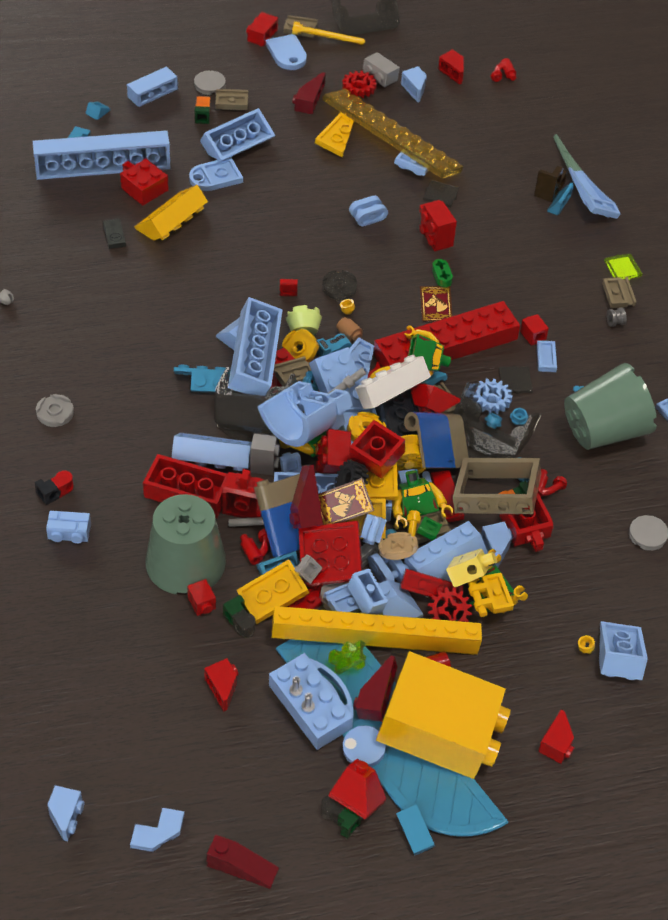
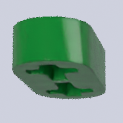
[432,259,453,288]

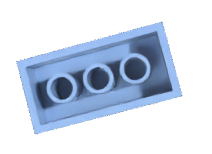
[309,347,362,430]

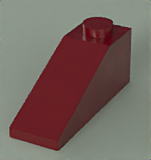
[292,72,326,114]
[290,465,323,529]
[354,656,398,722]
[207,834,279,889]

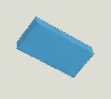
[396,804,435,856]

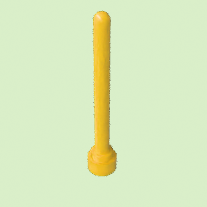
[292,21,365,45]

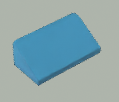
[547,183,573,215]
[256,551,300,575]

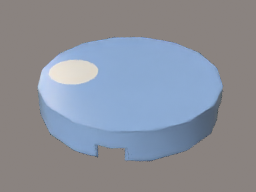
[343,725,386,767]

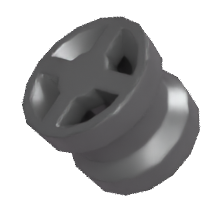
[606,307,627,327]

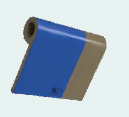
[404,412,469,468]
[254,474,319,557]

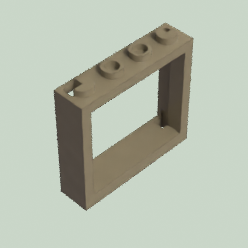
[453,458,541,514]

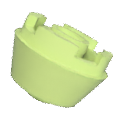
[286,305,322,335]

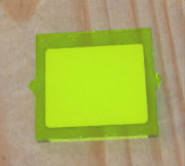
[604,253,642,280]

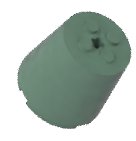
[564,363,657,450]
[145,494,226,595]

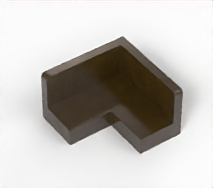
[534,166,567,202]

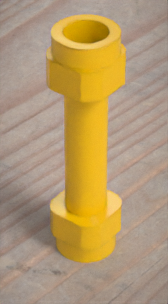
[407,510,421,537]

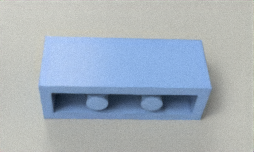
[127,67,178,107]

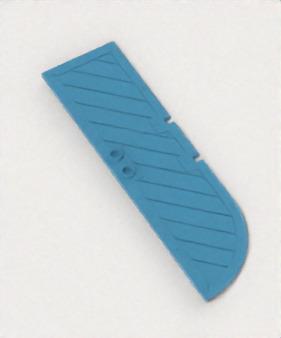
[276,639,509,836]

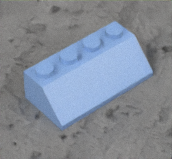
[200,108,275,162]
[172,433,252,471]
[404,521,488,597]

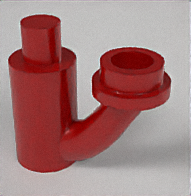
[491,58,516,82]
[538,469,567,497]
[240,529,269,565]

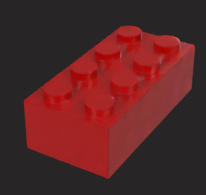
[143,454,228,518]

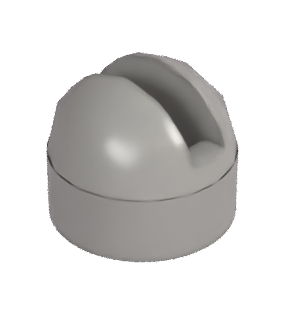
[0,289,14,305]

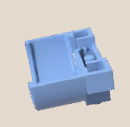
[257,381,353,447]

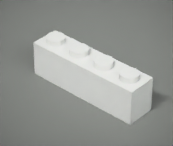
[355,355,431,409]

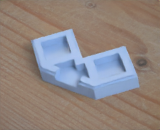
[130,808,185,852]

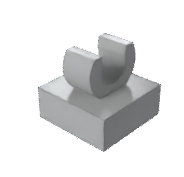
[294,554,322,584]

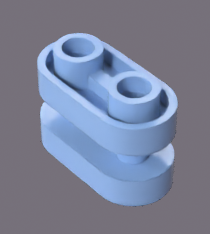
[349,196,388,226]
[368,553,409,583]

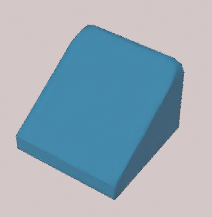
[86,102,110,120]

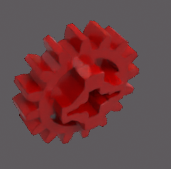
[342,71,376,98]
[427,587,472,622]

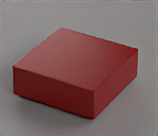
[280,279,298,296]

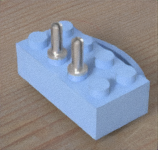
[269,653,353,750]

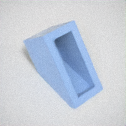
[401,66,427,102]
[481,521,513,568]

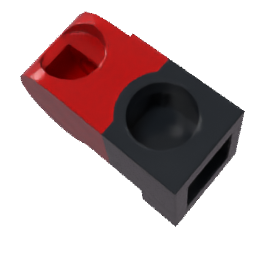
[34,471,74,505]

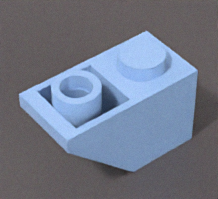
[48,785,84,842]

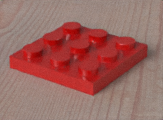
[299,521,362,587]

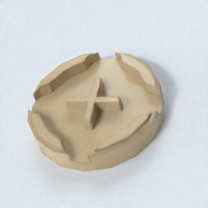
[378,532,418,560]

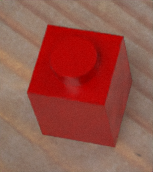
[520,314,549,346]
[187,579,216,616]

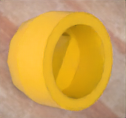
[340,299,355,315]
[578,636,595,654]

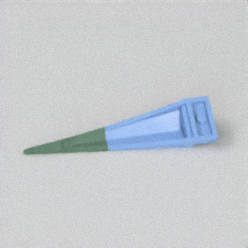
[553,134,621,219]

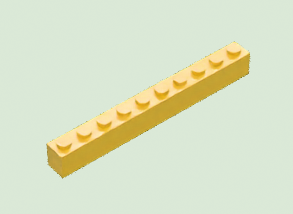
[272,606,482,655]

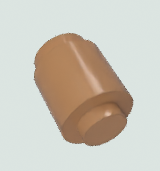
[337,317,363,343]

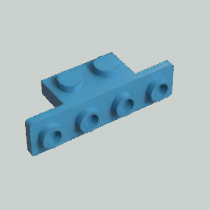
[173,365,231,394]

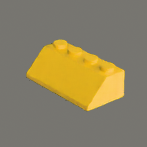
[134,185,208,240]

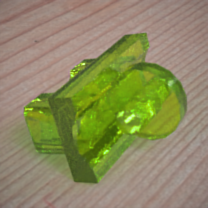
[328,640,366,674]

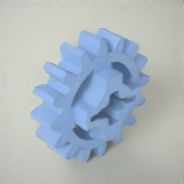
[472,379,512,414]

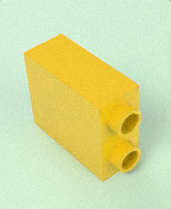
[376,651,511,779]

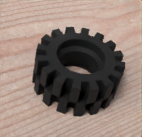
[335,460,369,487]

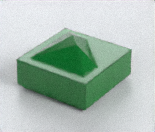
[416,516,442,541]

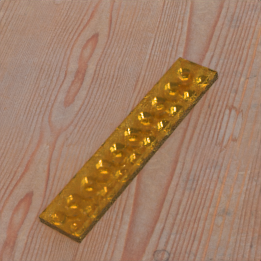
[322,89,463,178]

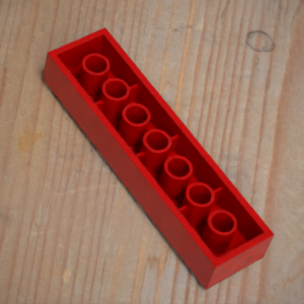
[373,301,520,368]

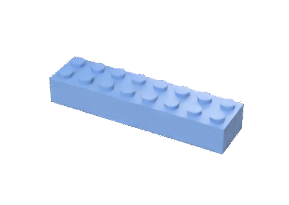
[33,131,170,180]

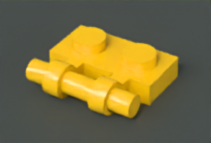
[468,572,514,617]

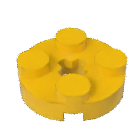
[282,329,319,362]
[347,412,387,442]

